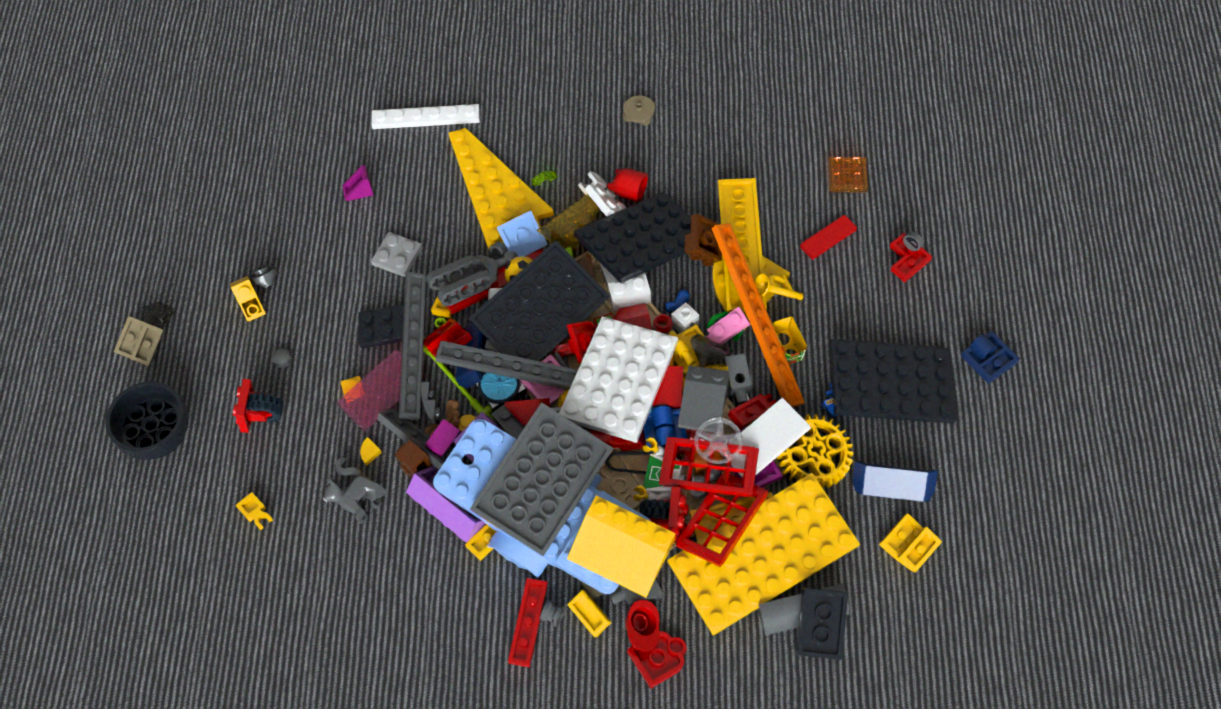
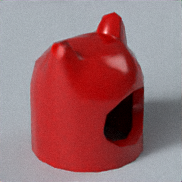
[606,168,648,202]

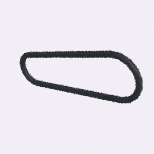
[606,452,682,474]

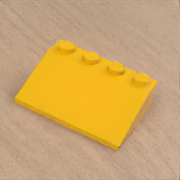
[567,495,676,598]

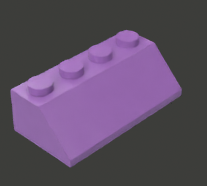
[406,465,486,543]

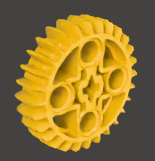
[776,414,853,488]

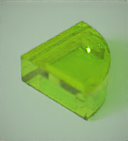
[531,171,557,186]

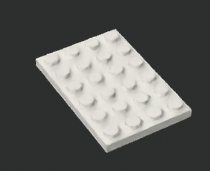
[559,316,678,443]

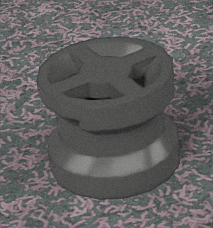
[540,600,566,627]

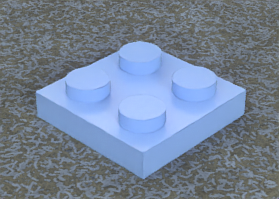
[497,211,548,256]

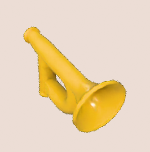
[754,274,803,300]

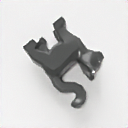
[323,457,387,524]

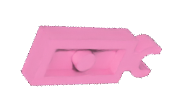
[705,307,751,347]

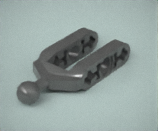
[426,250,518,306]

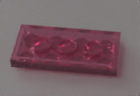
[337,349,424,432]

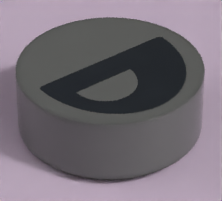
[903,232,924,251]

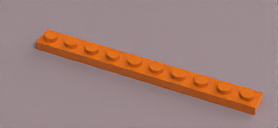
[711,223,805,408]

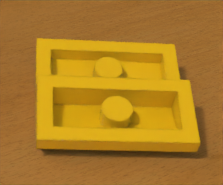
[879,513,942,573]

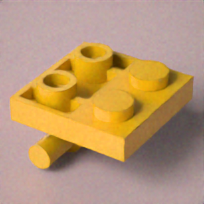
[668,325,718,376]

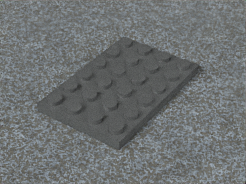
[470,402,613,557]

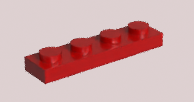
[508,578,548,668]

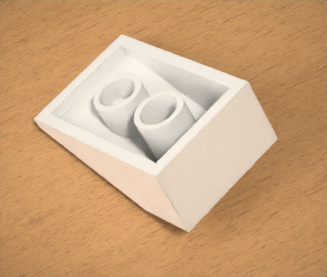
[599,262,651,312]

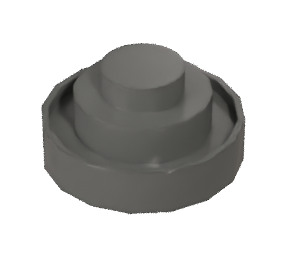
[249,265,278,288]

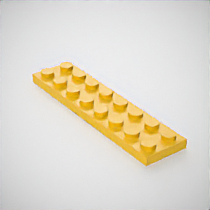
[718,178,767,313]

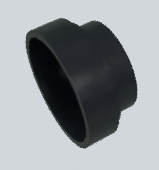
[105,382,189,460]

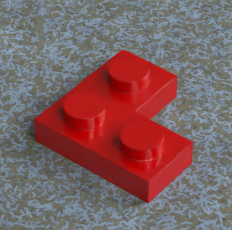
[890,233,932,283]

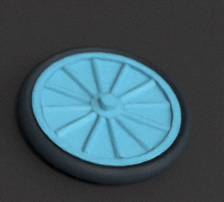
[478,372,520,404]

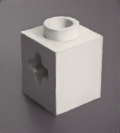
[671,303,699,333]

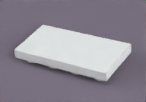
[719,398,811,478]

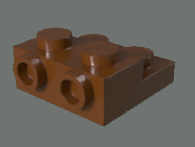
[684,213,722,266]

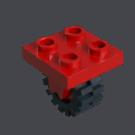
[233,379,284,433]
[639,487,689,543]

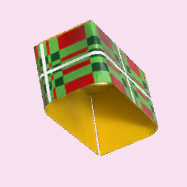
[773,316,807,364]

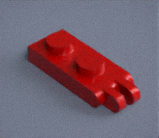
[728,393,777,430]

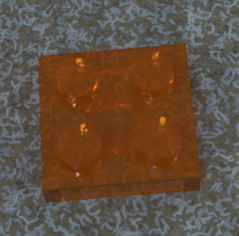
[828,157,868,192]

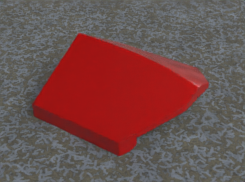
[613,303,652,330]

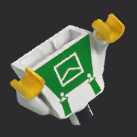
[633,438,694,501]

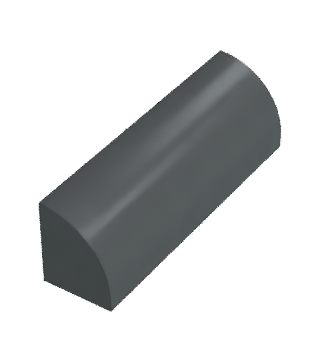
[758,583,849,636]

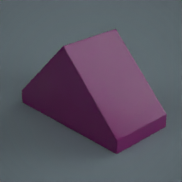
[342,165,373,201]
[425,419,460,457]

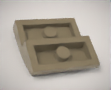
[114,316,164,366]

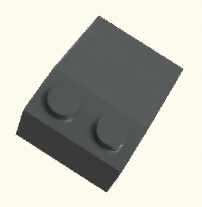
[678,365,730,433]

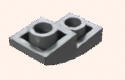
[421,382,441,427]

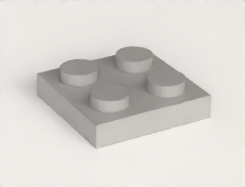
[371,232,423,277]

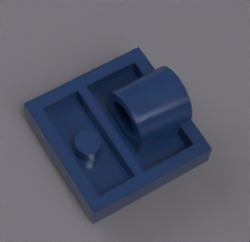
[961,331,1020,384]

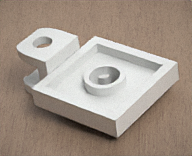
[578,171,626,216]

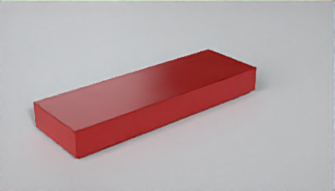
[800,214,857,260]

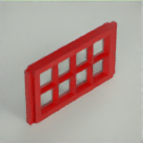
[659,437,759,497]
[676,472,769,567]

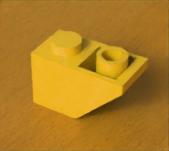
[230,276,266,322]

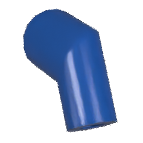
[665,289,690,312]

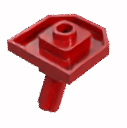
[553,321,597,364]

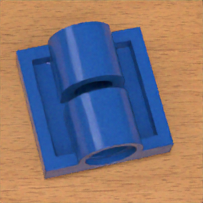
[643,406,689,455]

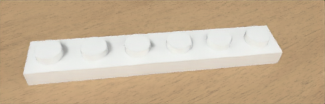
[372,104,480,129]

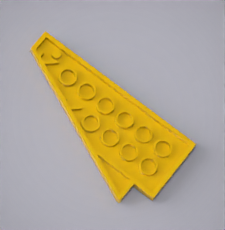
[448,128,554,250]

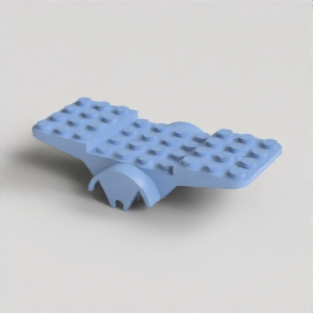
[433,419,651,594]

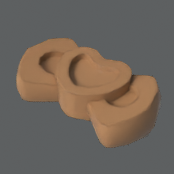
[446,400,461,428]

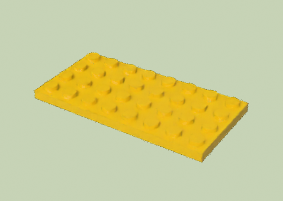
[667,473,860,636]

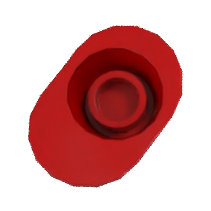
[625,600,659,652]

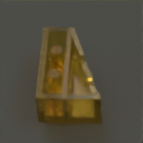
[536,194,600,250]

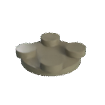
[623,95,655,125]

